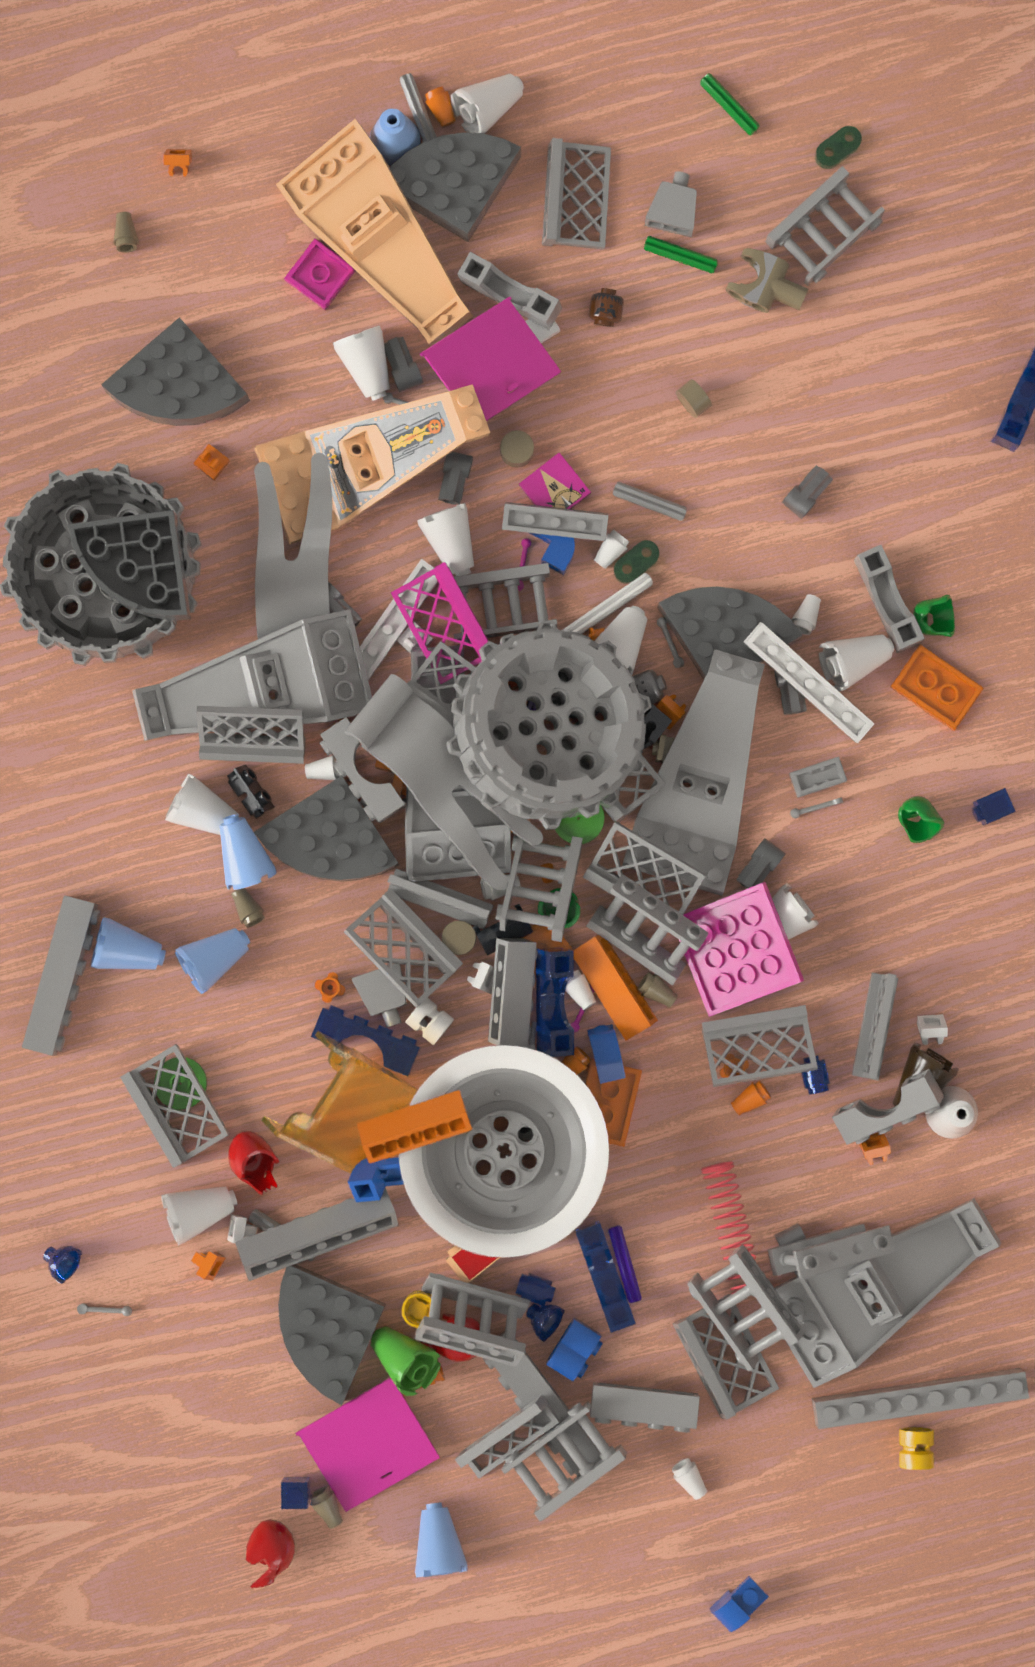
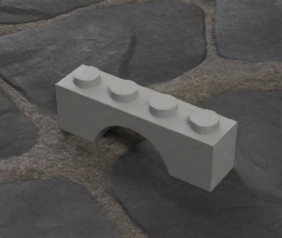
[457,252,562,330]
[854,545,925,653]
[320,717,406,823]
[832,1069,944,1145]

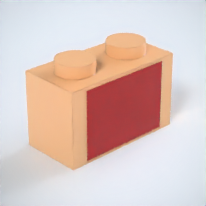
[446,1245,500,1283]

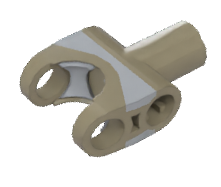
[726,248,808,313]

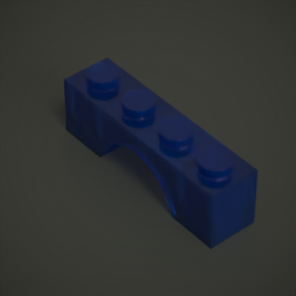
[990,346,1035,452]
[536,947,574,1057]
[311,1005,421,1077]
[575,1221,636,1333]

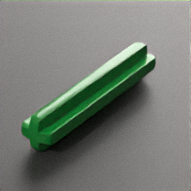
[700,73,760,136]
[644,236,718,274]

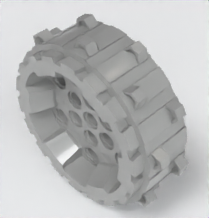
[0,463,202,666]
[446,621,651,830]

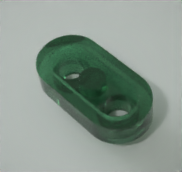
[815,126,862,169]
[614,540,659,584]

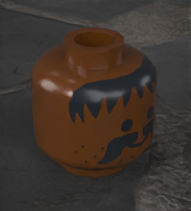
[589,288,624,327]

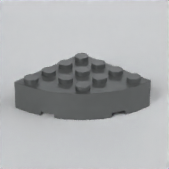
[390,132,521,242]
[101,317,250,426]
[68,510,191,620]
[657,586,803,679]
[254,776,399,882]
[278,1264,386,1405]

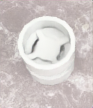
[405,998,455,1046]

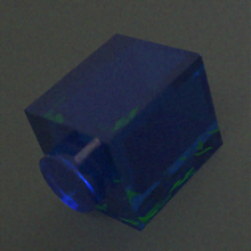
[972,788,1016,826]
[281,1477,310,1509]

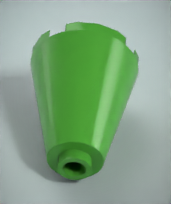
[371,1327,441,1396]

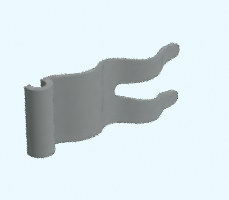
[254,453,332,674]
[344,674,543,891]

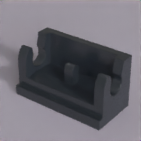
[643,704,672,750]
[473,904,533,956]

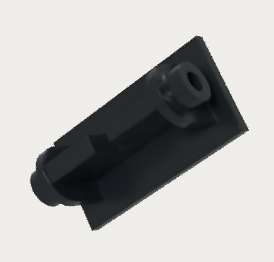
[227,765,275,819]

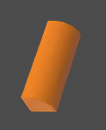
[570,935,658,1041]
[357,1090,472,1164]

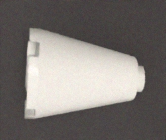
[451,74,524,134]
[333,326,390,401]
[417,503,474,576]
[595,606,647,675]
[819,634,894,692]
[165,774,239,835]
[772,883,819,940]
[926,1086,978,1139]
[161,1186,238,1245]

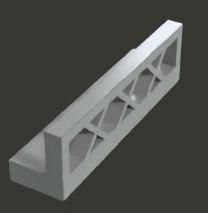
[502,502,608,541]
[455,1394,561,1479]

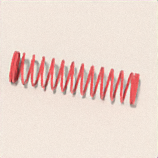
[701,1161,757,1295]

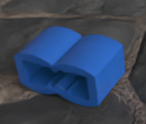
[546,1317,603,1381]

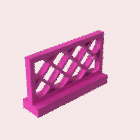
[391,562,489,684]

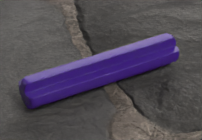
[608,1225,642,1303]

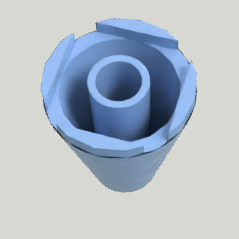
[370,109,421,166]
[220,814,277,890]
[91,917,166,970]
[175,928,250,994]
[415,1503,468,1578]

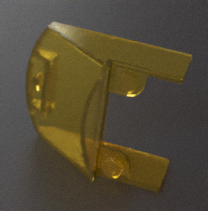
[261,1031,418,1174]

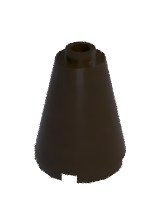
[893,1042,959,1116]

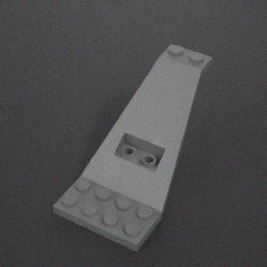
[132,609,372,741]
[405,645,511,882]
[622,649,765,896]
[774,1198,1001,1388]

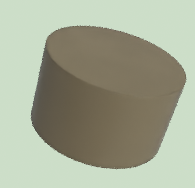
[676,379,712,418]
[500,430,534,468]
[442,921,476,955]

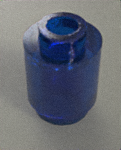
[800,1055,830,1095]
[515,1273,556,1306]

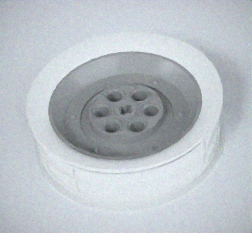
[399,1045,609,1257]

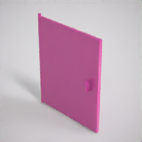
[420,296,561,421]
[295,1378,440,1512]

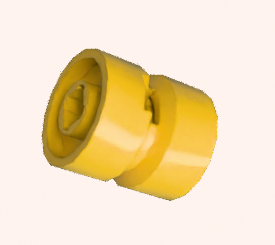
[402,1290,432,1328]
[899,1427,934,1470]

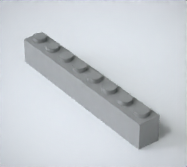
[812,1368,1029,1429]

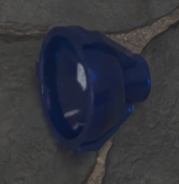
[43,1246,82,1284]
[526,1304,564,1342]

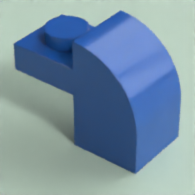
[529,533,575,575]
[587,1024,626,1084]
[348,1157,404,1203]
[710,1575,769,1632]

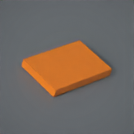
[890,644,984,731]
[585,1058,642,1147]

